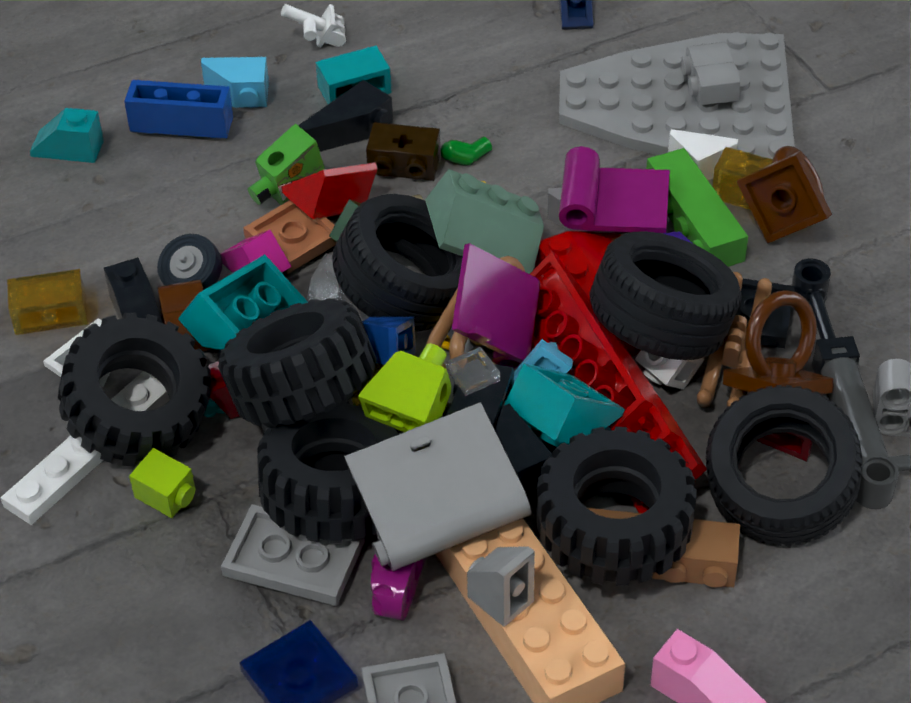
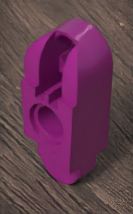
[370,554,427,621]

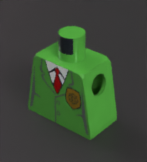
[247,124,325,205]

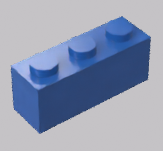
[124,80,234,139]

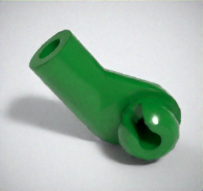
[440,137,492,166]

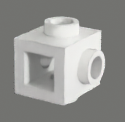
[635,350,705,390]

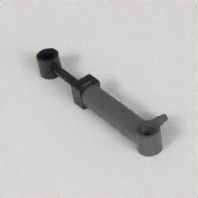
[792,258,911,509]

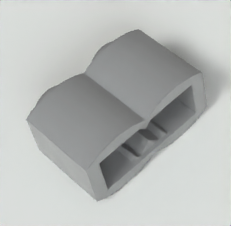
[681,42,740,105]

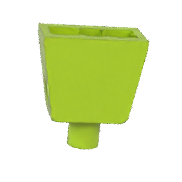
[358,343,452,432]

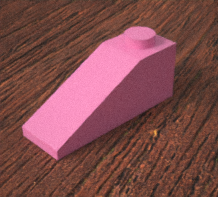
[650,629,767,703]

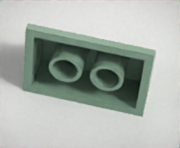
[425,169,544,274]

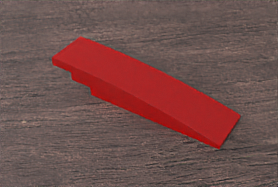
[530,252,707,513]

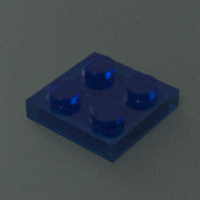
[239,620,358,703]

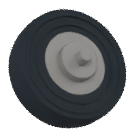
[157,234,222,290]

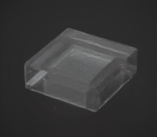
[446,347,500,396]

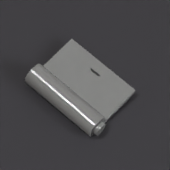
[344,402,531,571]

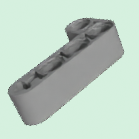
[872,359,911,437]

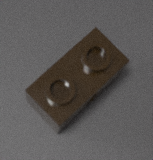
[366,122,441,181]

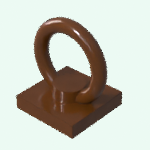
[736,146,832,243]
[723,290,833,394]

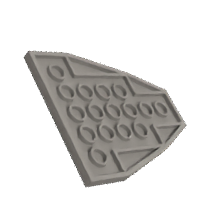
[559,32,795,173]

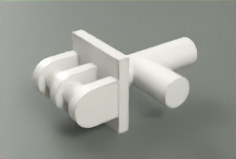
[281,4,346,48]

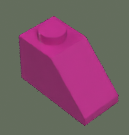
[220,229,291,273]

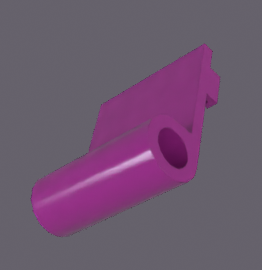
[558,146,670,233]
[452,243,541,370]

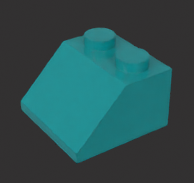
[504,363,625,447]

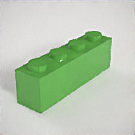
[646,148,748,267]

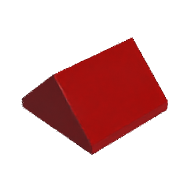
[281,162,377,219]

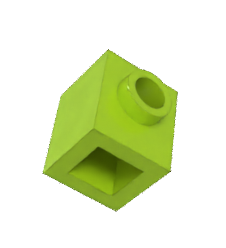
[129,448,196,518]

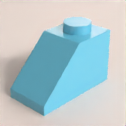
[201,57,269,108]

